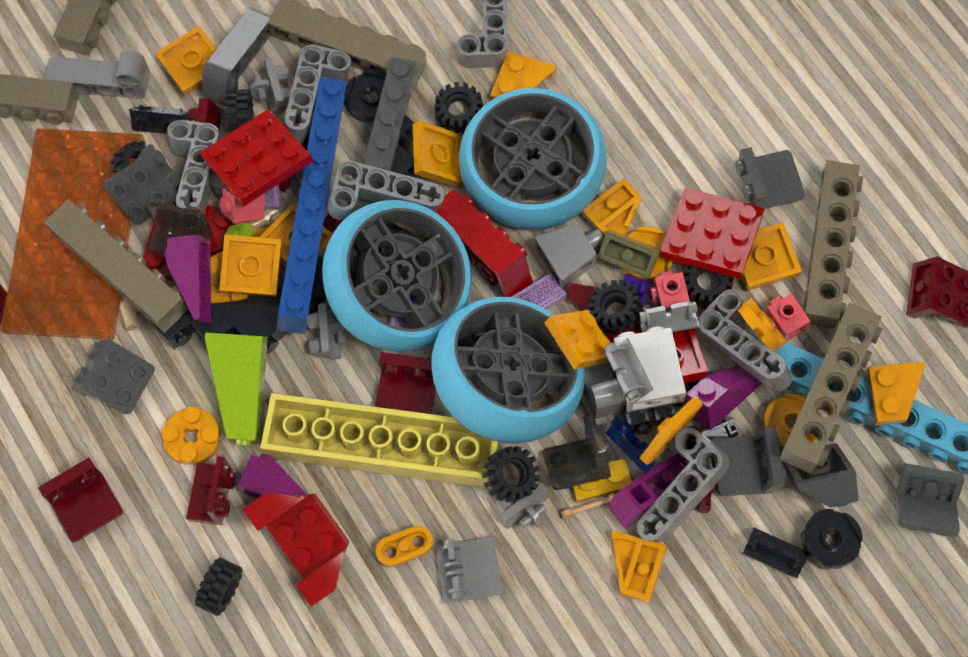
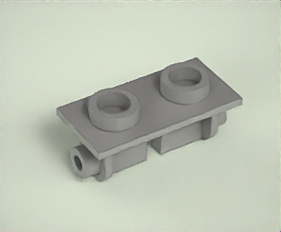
[639,300,700,333]
[604,338,654,404]

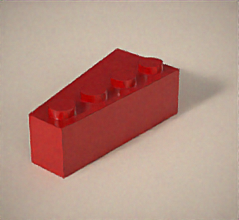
[436,189,533,297]

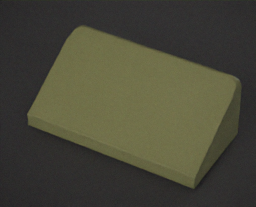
[597,230,660,278]

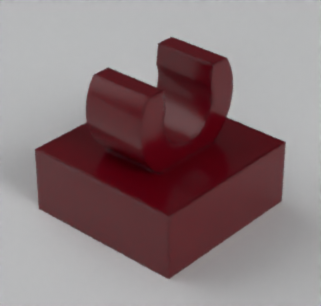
[188,97,222,131]

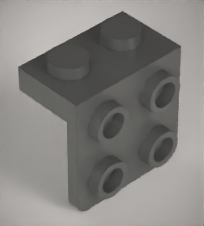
[104,144,182,225]
[735,147,805,209]
[72,339,155,414]
[711,428,786,496]
[896,463,964,537]

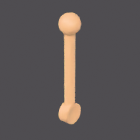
[561,493,617,519]

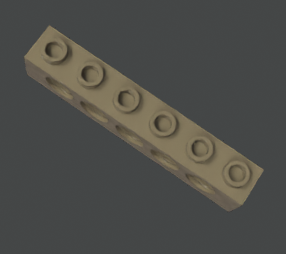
[803,160,863,328]
[779,302,883,474]

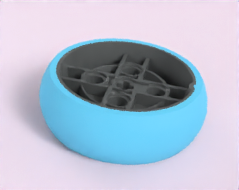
[459,88,607,230]
[322,200,472,352]
[432,297,585,443]

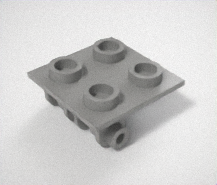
[436,537,503,604]

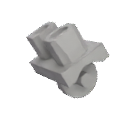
[248,59,292,115]
[307,303,351,360]
[495,482,549,529]

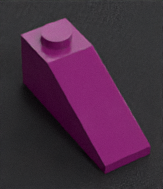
[165,235,211,324]
[686,365,762,430]
[607,453,695,529]
[238,454,306,499]

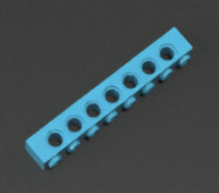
[769,342,968,474]

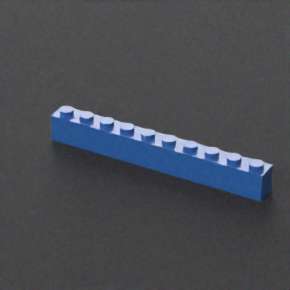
[277,77,347,335]

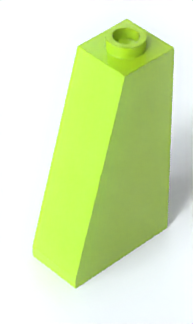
[205,333,268,446]

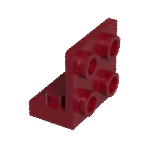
[906,256,968,328]
[375,352,436,414]
[186,455,236,526]
[38,457,124,543]

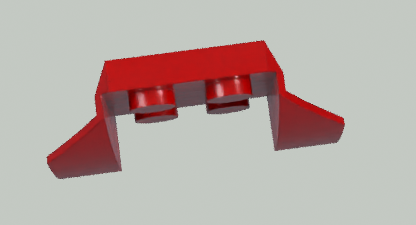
[242,492,350,607]

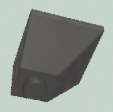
[782,443,859,508]

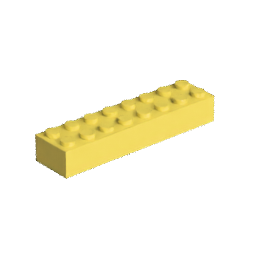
[260,393,500,488]

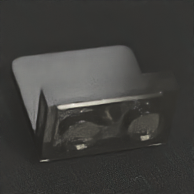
[148,200,213,256]
[542,414,613,490]

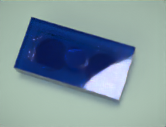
[605,417,656,473]

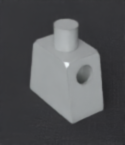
[535,223,604,289]

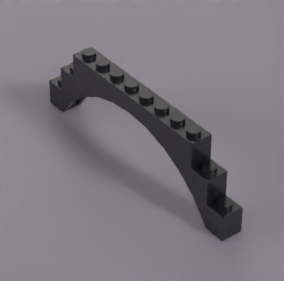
[146,115,418,354]

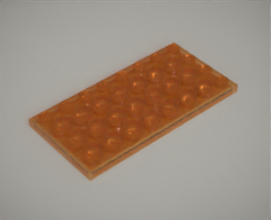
[1,128,144,340]

